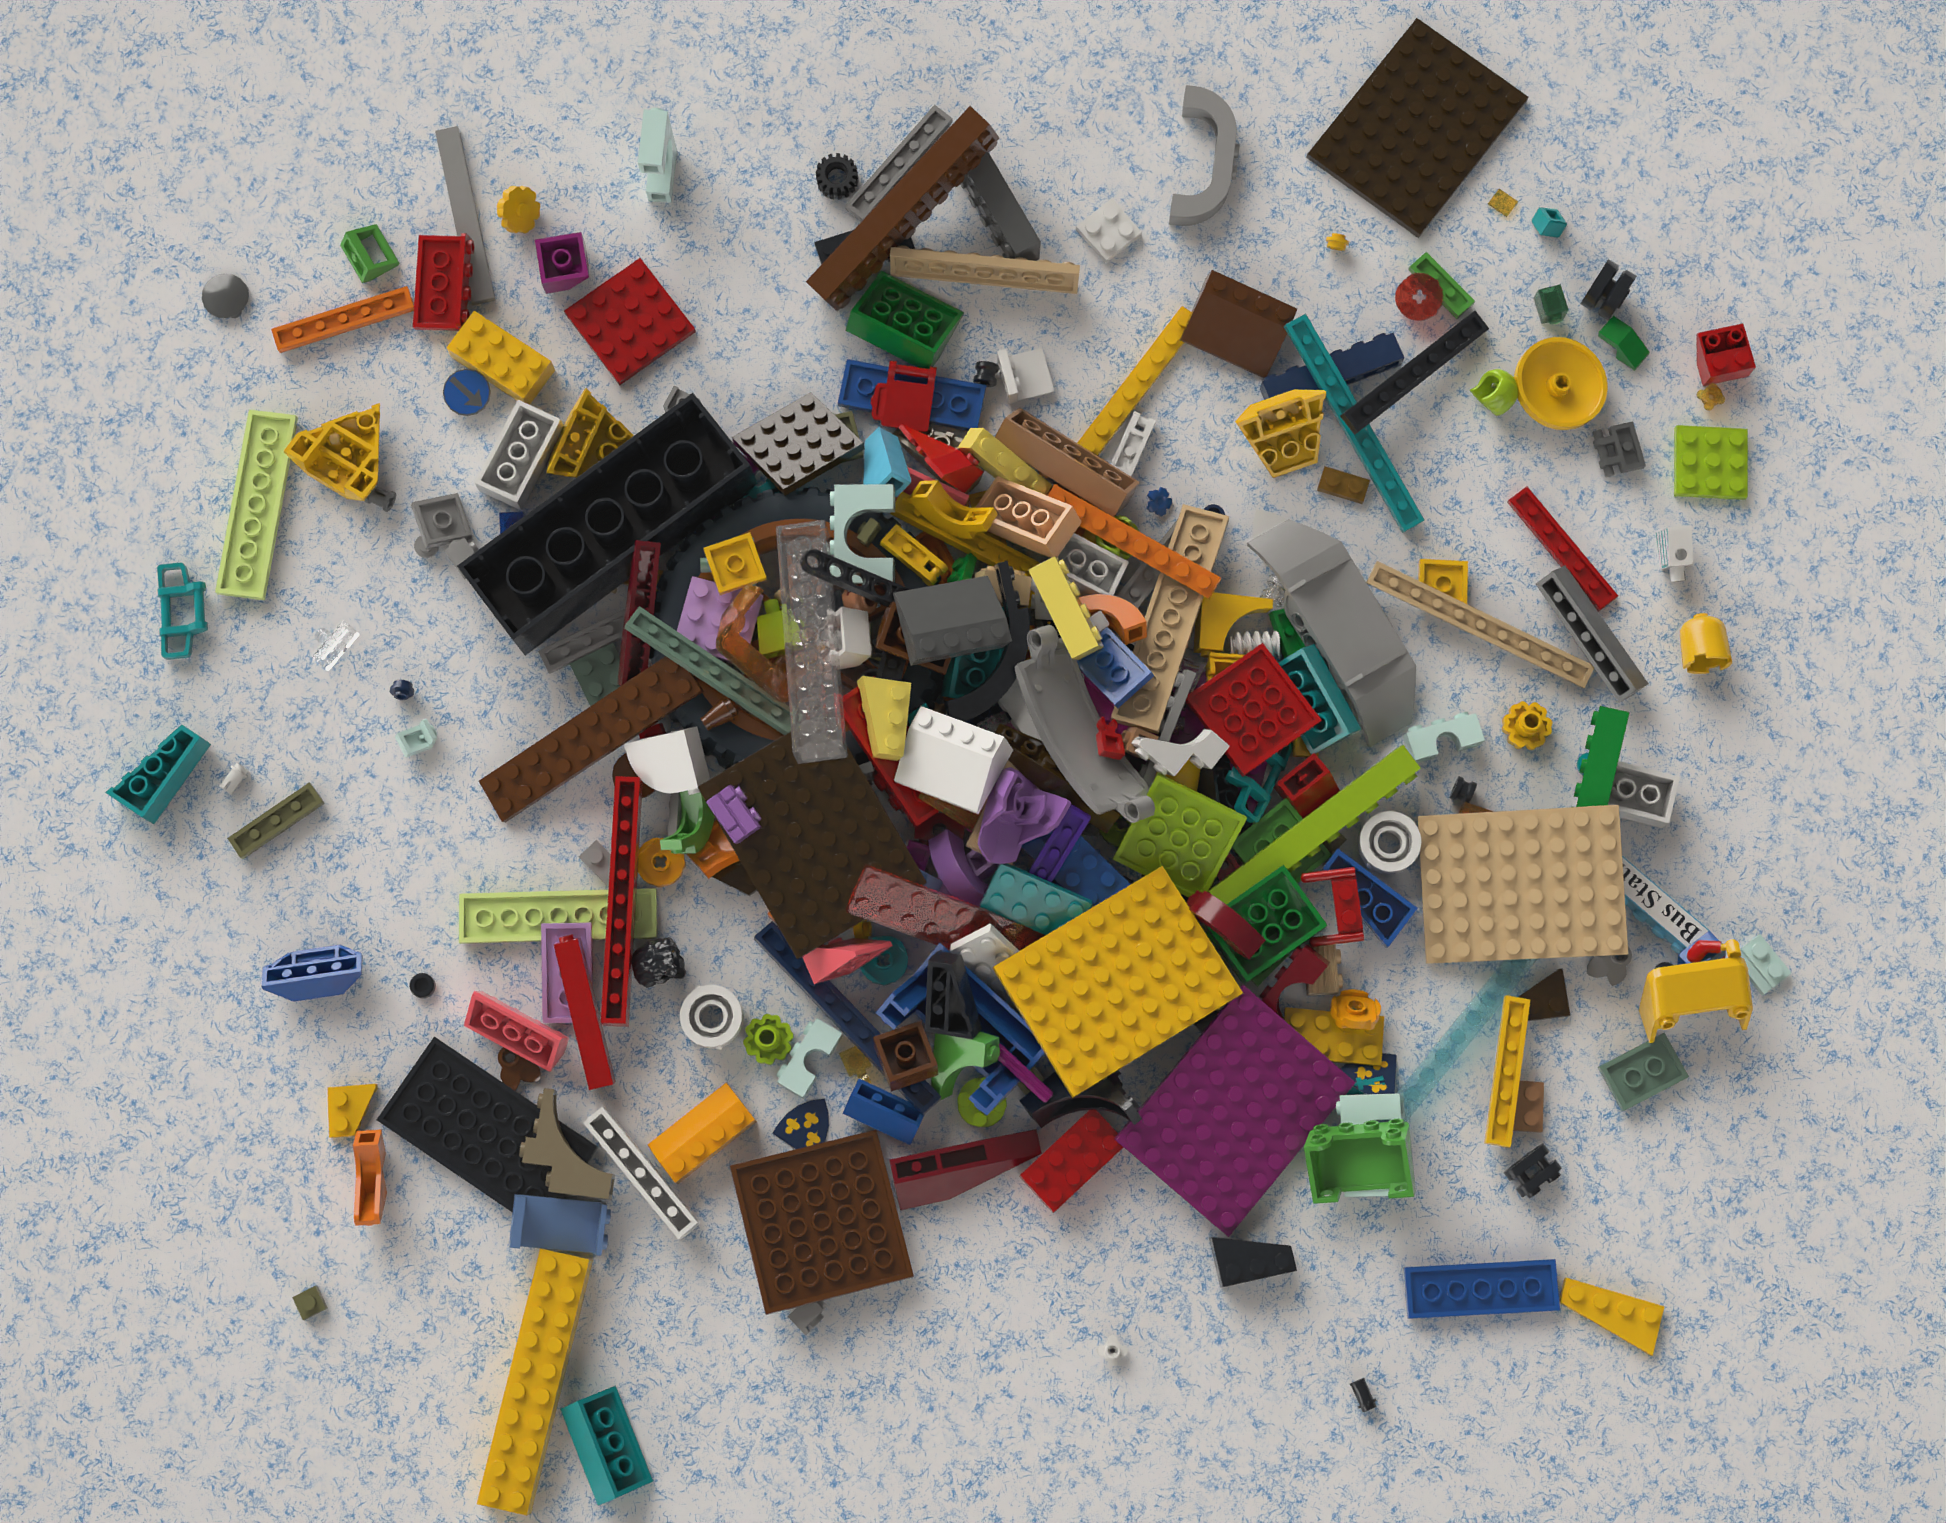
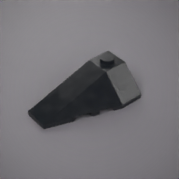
[1197,727,1251,829]

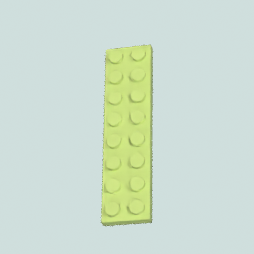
[215,409,298,600]
[459,888,658,944]

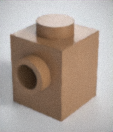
[1122,727,1159,760]

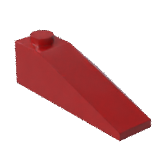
[899,424,983,493]

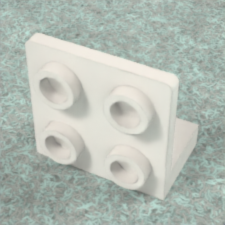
[997,348,1054,404]

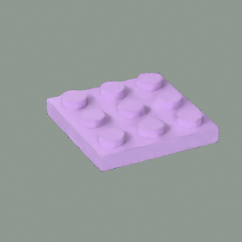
[677,576,763,666]

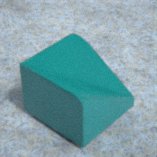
[1532,207,1567,238]

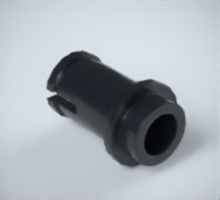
[1350,1378,1377,1412]

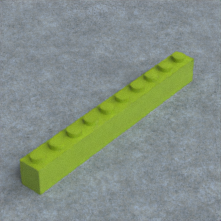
[1208,745,1421,904]

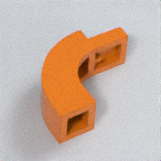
[1079,594,1147,645]

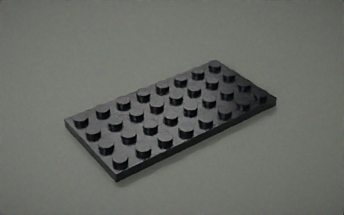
[376,1037,599,1212]

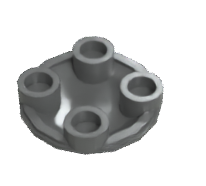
[202,274,249,318]

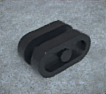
[1503,1143,1562,1198]

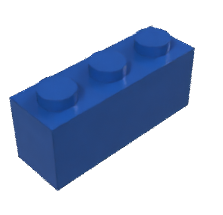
[842,1079,924,1145]

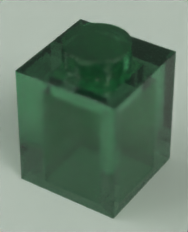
[1533,284,1569,324]

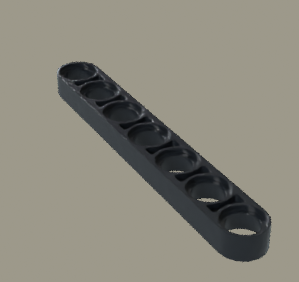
[800,549,911,607]

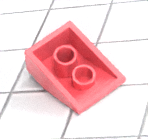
[803,937,893,984]

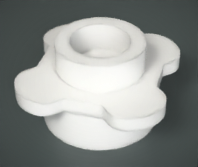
[1097,1335,1128,1366]

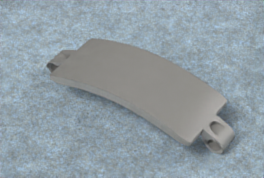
[1015,625,1155,823]

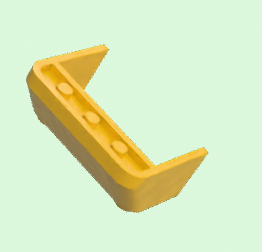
[1639,957,1753,1043]

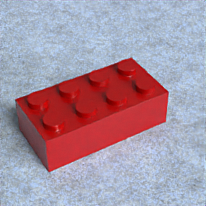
[1019,1110,1124,1213]

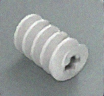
[1229,631,1280,658]

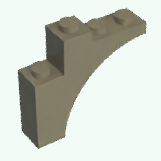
[519,1088,615,1200]

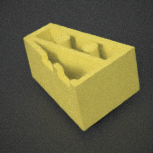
[857,676,911,761]

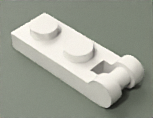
[1111,411,1157,477]

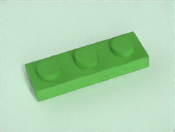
[1408,252,1475,319]

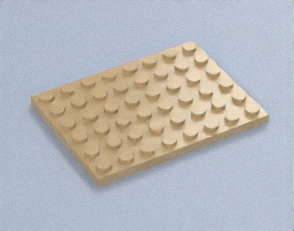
[1418,805,1628,964]

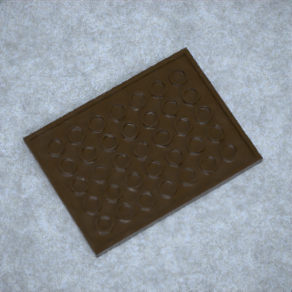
[1306,18,1529,238]
[698,711,927,959]

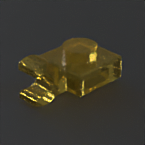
[839,1046,872,1084]

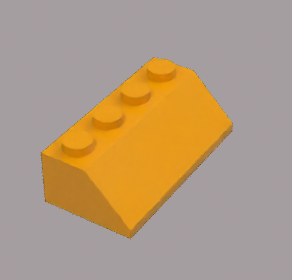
[648,1082,757,1184]

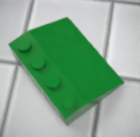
[845,271,964,369]
[1204,865,1327,985]

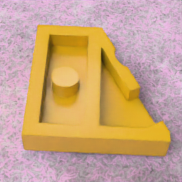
[327,1084,378,1138]

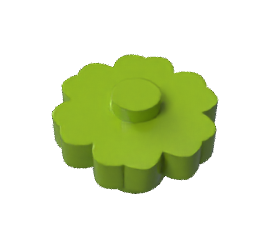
[743,1014,794,1065]

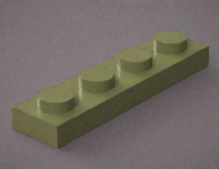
[227,782,325,859]

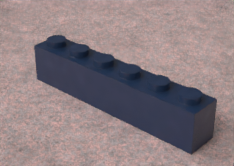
[1260,332,1404,400]

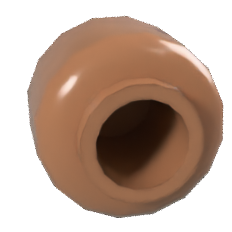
[842,584,878,615]

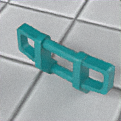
[157,563,208,660]
[1225,743,1293,823]

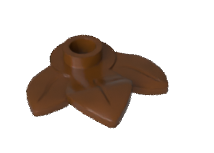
[498,1047,541,1091]

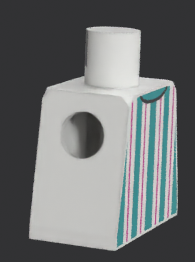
[1655,525,1693,582]

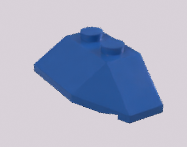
[261,945,363,1002]

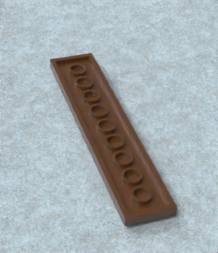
[479,656,704,823]

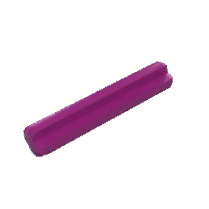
[998,1044,1053,1102]

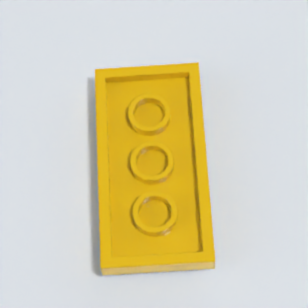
[1284,1007,1384,1066]

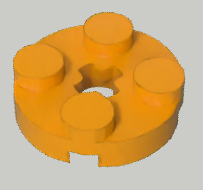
[638,838,686,888]
[1330,989,1381,1030]

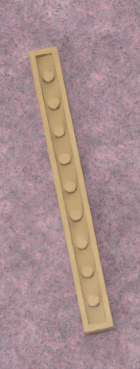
[1366,561,1594,688]

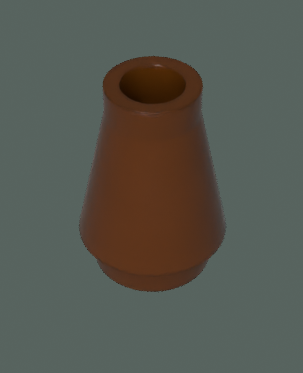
[700,698,739,731]

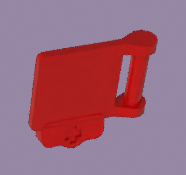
[871,361,937,433]

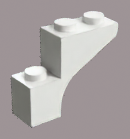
[1132,729,1230,776]

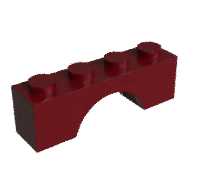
[1259,944,1330,1020]

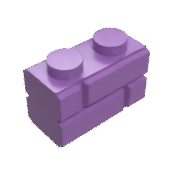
[706,785,762,844]

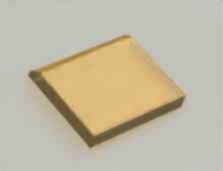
[1488,189,1518,217]

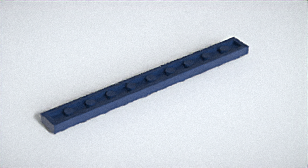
[754,921,942,1116]

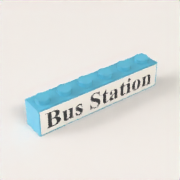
[1622,856,1711,954]

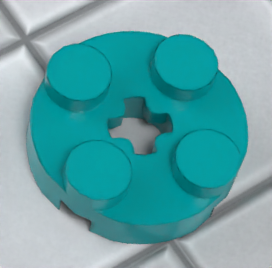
[860,936,908,986]

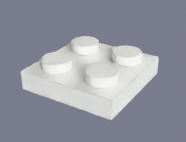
[1076,198,1142,263]

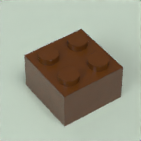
[873,1020,938,1092]

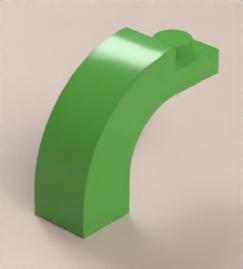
[660,790,714,854]

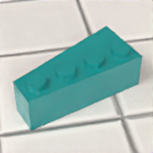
[105,724,211,824]

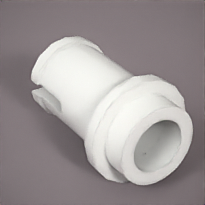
[219,763,249,795]

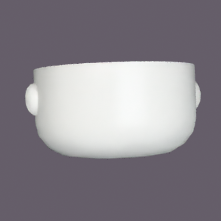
[1357,811,1421,875]
[680,985,744,1050]

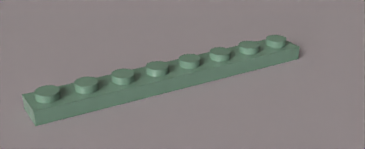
[625,606,804,735]

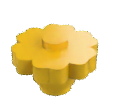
[497,186,540,234]
[1502,701,1552,750]

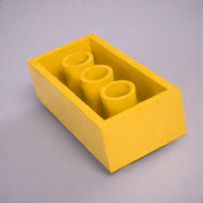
[446,311,555,405]

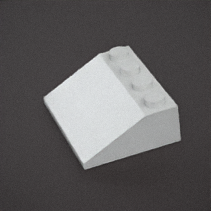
[894,706,1013,814]

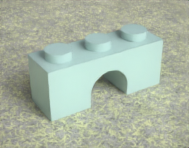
[1403,712,1485,763]
[776,1018,843,1099]

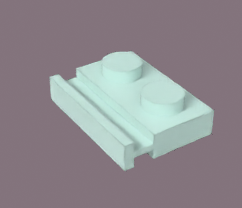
[1740,934,1791,995]

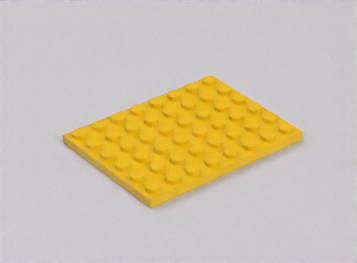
[993,866,1243,1098]

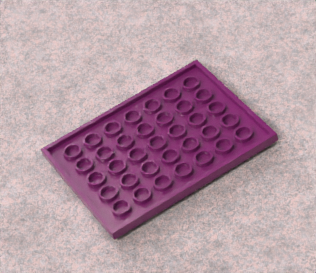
[1114,985,1356,1237]

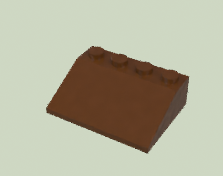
[1180,270,1297,378]

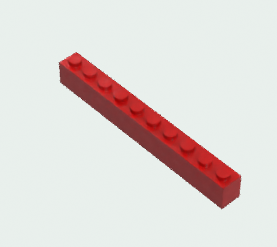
[601,776,643,1027]

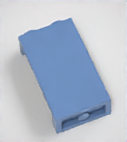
[509,1194,611,1256]

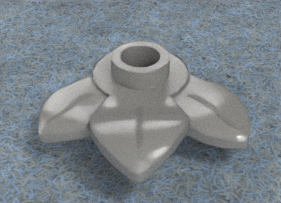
[1587,947,1632,986]

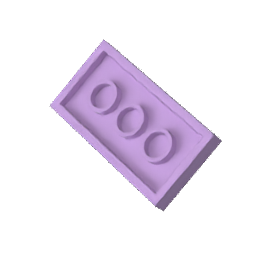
[541,922,593,1023]

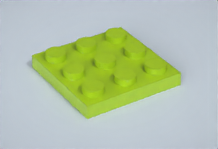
[1674,425,1748,500]

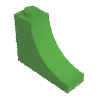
[931,1032,1000,1100]

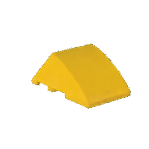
[546,388,634,478]
[1235,389,1326,478]

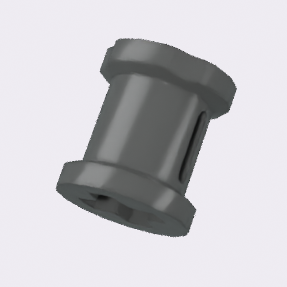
[365,484,396,512]

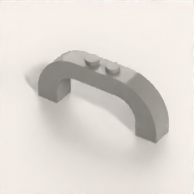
[1169,85,1240,226]

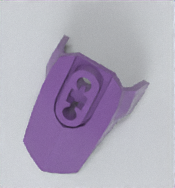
[978,767,1071,864]

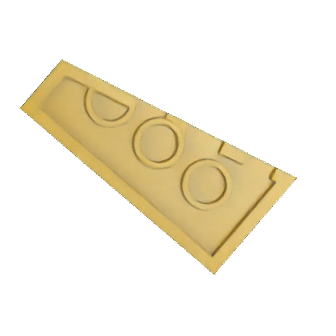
[1559,1278,1665,1356]

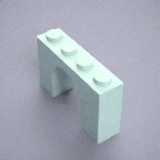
[638,108,677,203]
[830,484,895,585]
[1336,1093,1405,1197]

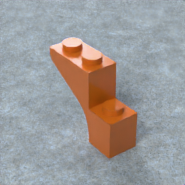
[353,1129,387,1226]

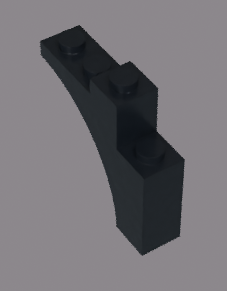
[1019,1070,1142,1128]

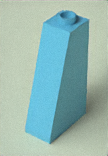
[863,427,911,498]

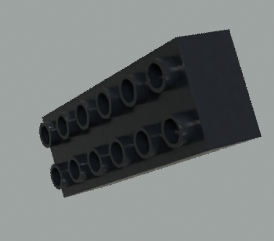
[457,393,758,656]

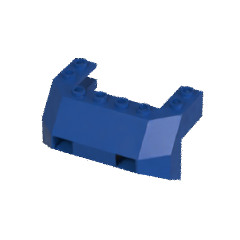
[876,943,1045,1115]

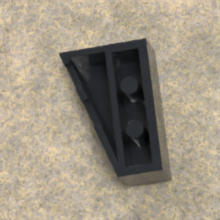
[925,951,982,1040]
[1209,1237,1297,1288]

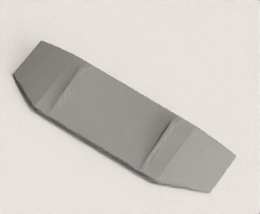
[1247,519,1416,747]

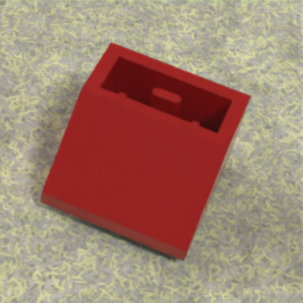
[1696,323,1756,386]
[1274,753,1340,818]

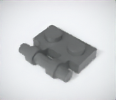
[1593,421,1646,477]

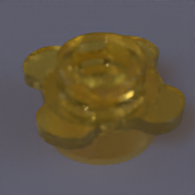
[1697,383,1725,411]

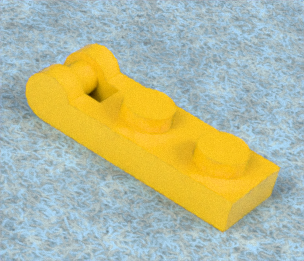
[880,524,948,586]

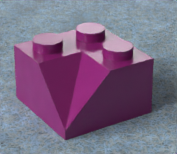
[535,232,589,294]

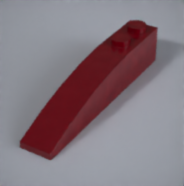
[617,540,661,686]

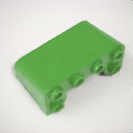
[1304,1118,1416,1204]

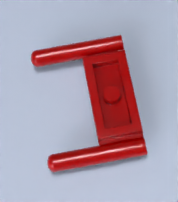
[1301,867,1364,947]

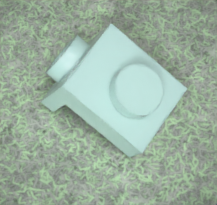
[395,719,437,758]

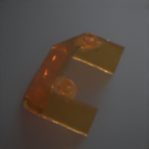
[716,585,830,703]

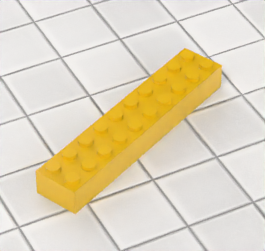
[477,1248,593,1516]

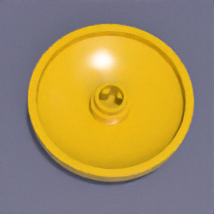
[1514,337,1608,430]

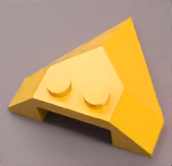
[284,403,380,501]

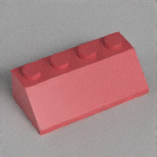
[464,991,569,1072]

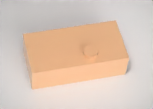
[975,476,1081,558]

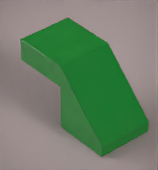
[1598,315,1650,371]

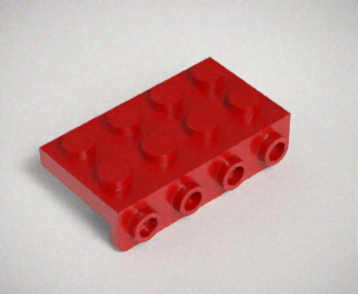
[413,233,475,331]

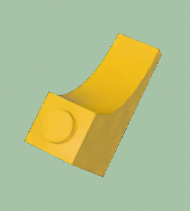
[1193,592,1273,658]

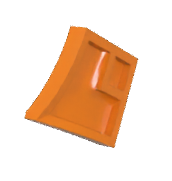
[686,820,740,879]

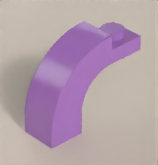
[928,829,989,911]

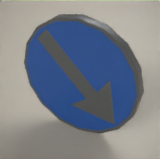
[443,369,491,416]

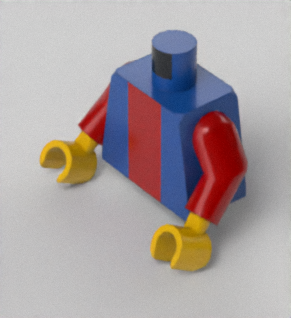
[1677,931,1741,965]

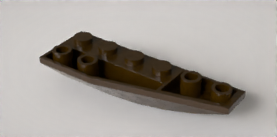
[995,724,1121,834]

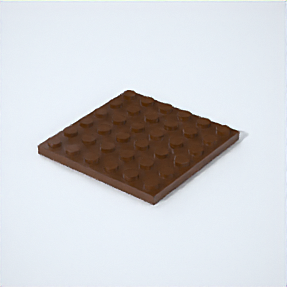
[730,1130,914,1315]

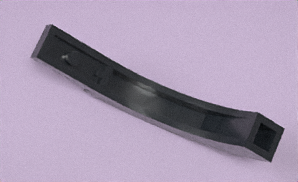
[944,561,1030,722]

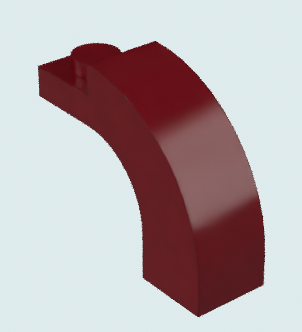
[1186,890,1265,959]

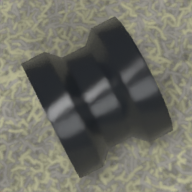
[973,361,999,387]
[1449,776,1477,806]

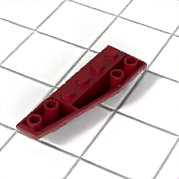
[889,1129,1042,1211]

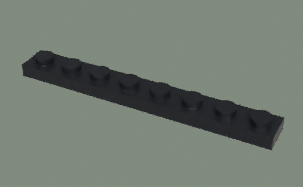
[1340,310,1489,435]

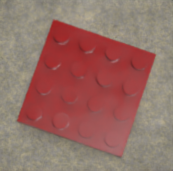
[564,258,696,386]
[1185,643,1322,777]

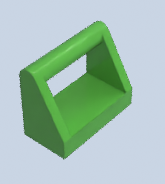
[340,224,400,283]

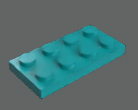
[980,863,1092,935]

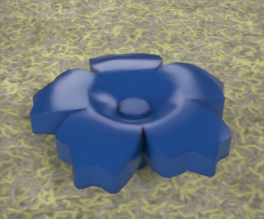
[1146,487,1173,517]

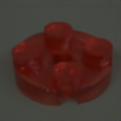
[1395,273,1444,321]

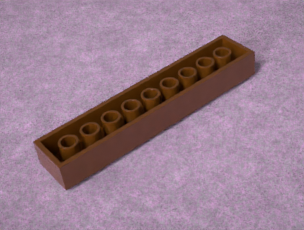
[806,106,999,311]

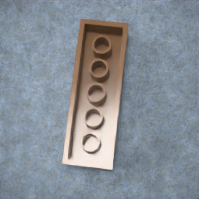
[995,408,1140,517]

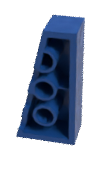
[1321,849,1418,948]

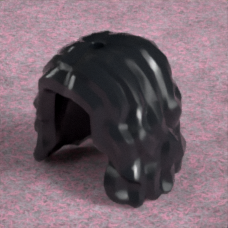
[631,937,686,988]

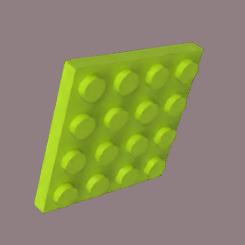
[1113,772,1247,897]

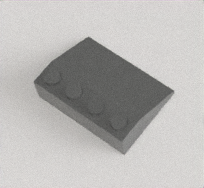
[893,576,1012,665]

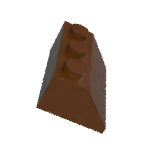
[876,602,951,675]

